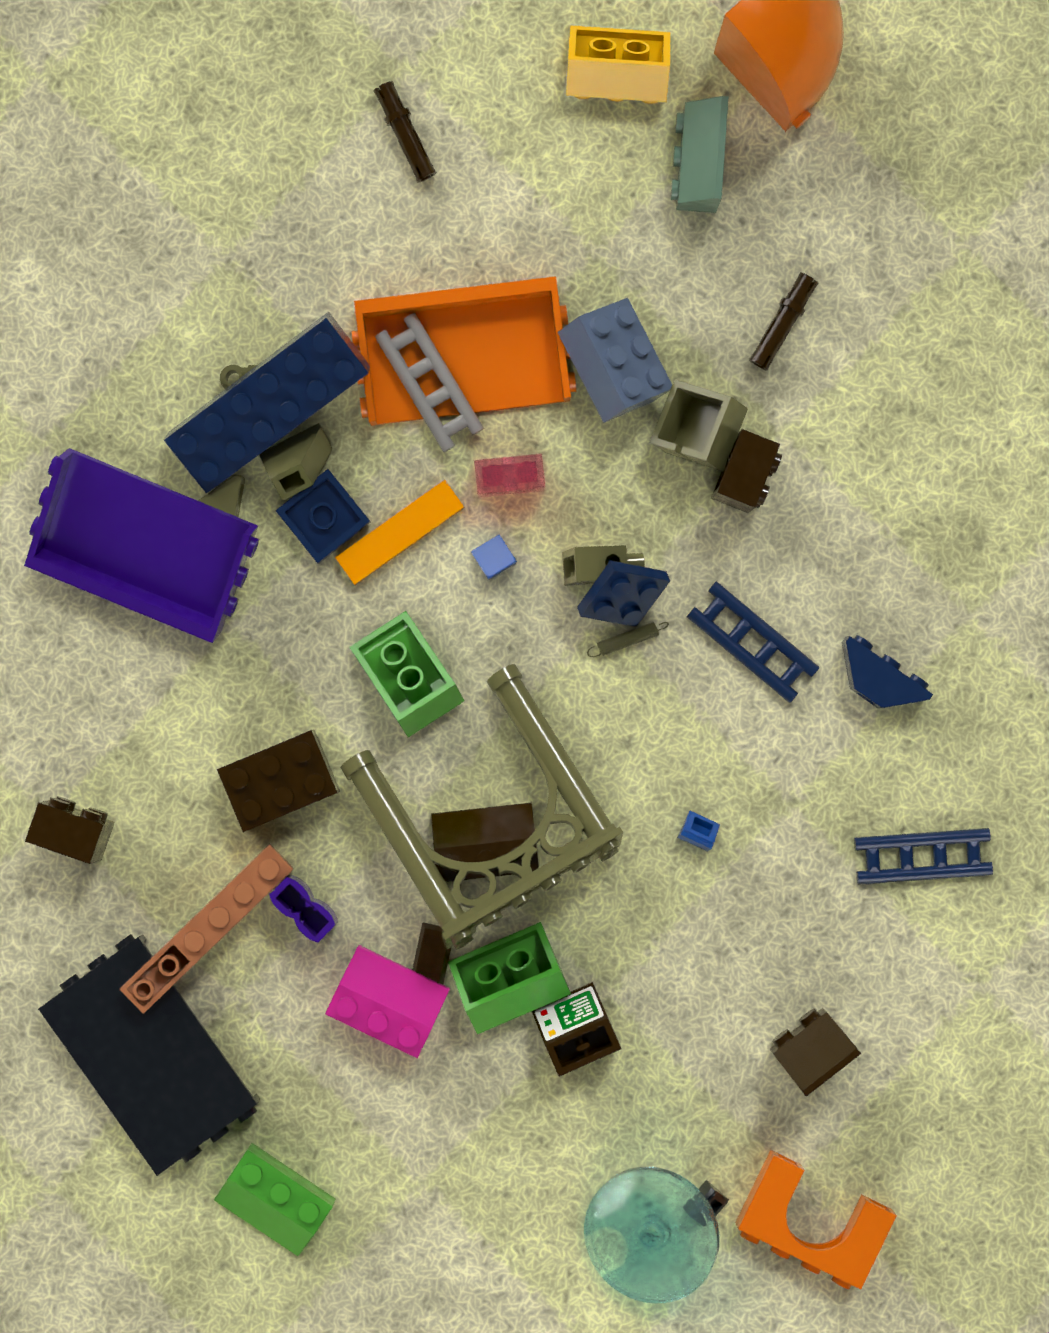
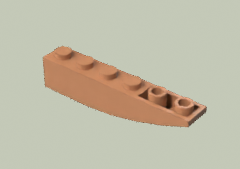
[120,843,293,1014]

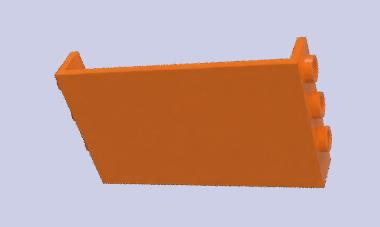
[352,276,577,426]

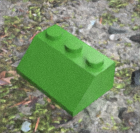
[448,922,571,1034]
[214,1143,336,1256]

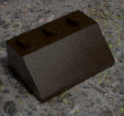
[431,802,539,882]

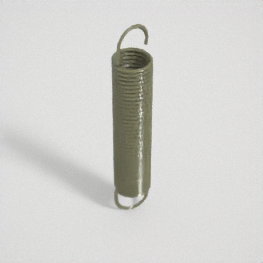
[587,622,669,657]

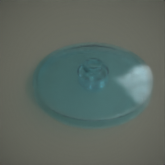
[584,1167,720,1304]

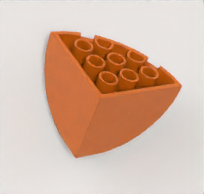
[714,0,844,132]

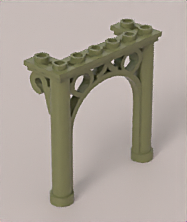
[340,664,623,950]

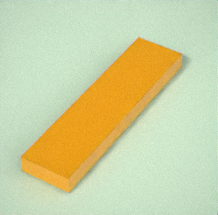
[335,480,465,585]

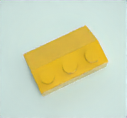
[566,26,670,104]

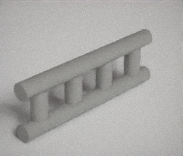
[375,313,484,452]

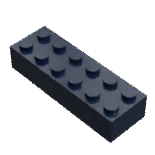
[164,312,370,494]

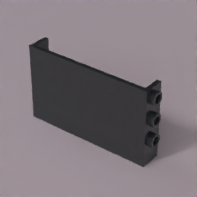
[38,934,260,1176]

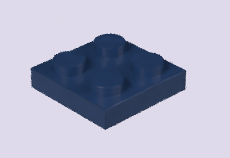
[276,469,371,564]
[577,560,670,627]

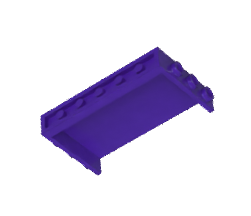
[24,448,259,643]

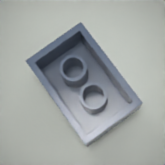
[557,298,672,423]

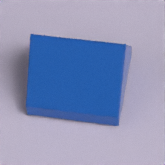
[677,811,720,852]

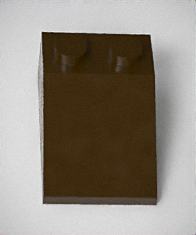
[770,1008,861,1097]

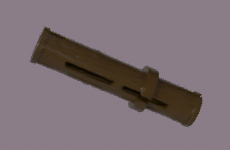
[373,81,437,183]
[749,272,819,371]

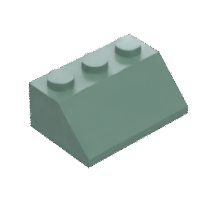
[671,96,729,213]

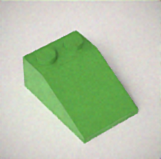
[350,611,465,738]

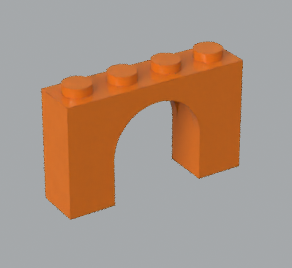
[735,1150,897,1289]

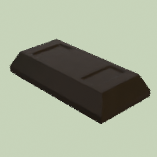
[412,922,452,985]

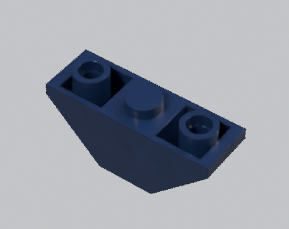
[842,635,933,708]

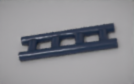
[686,581,820,703]
[854,828,993,885]

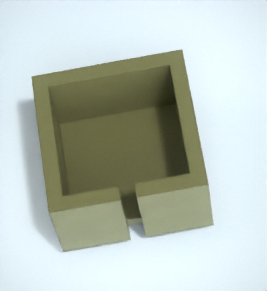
[649,379,748,472]

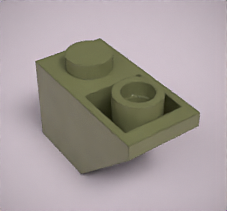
[259,423,332,500]

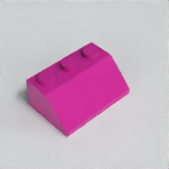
[325,945,450,1058]

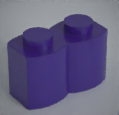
[269,875,338,942]

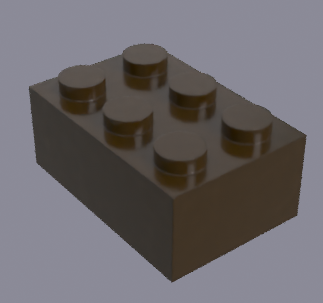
[217,730,340,832]

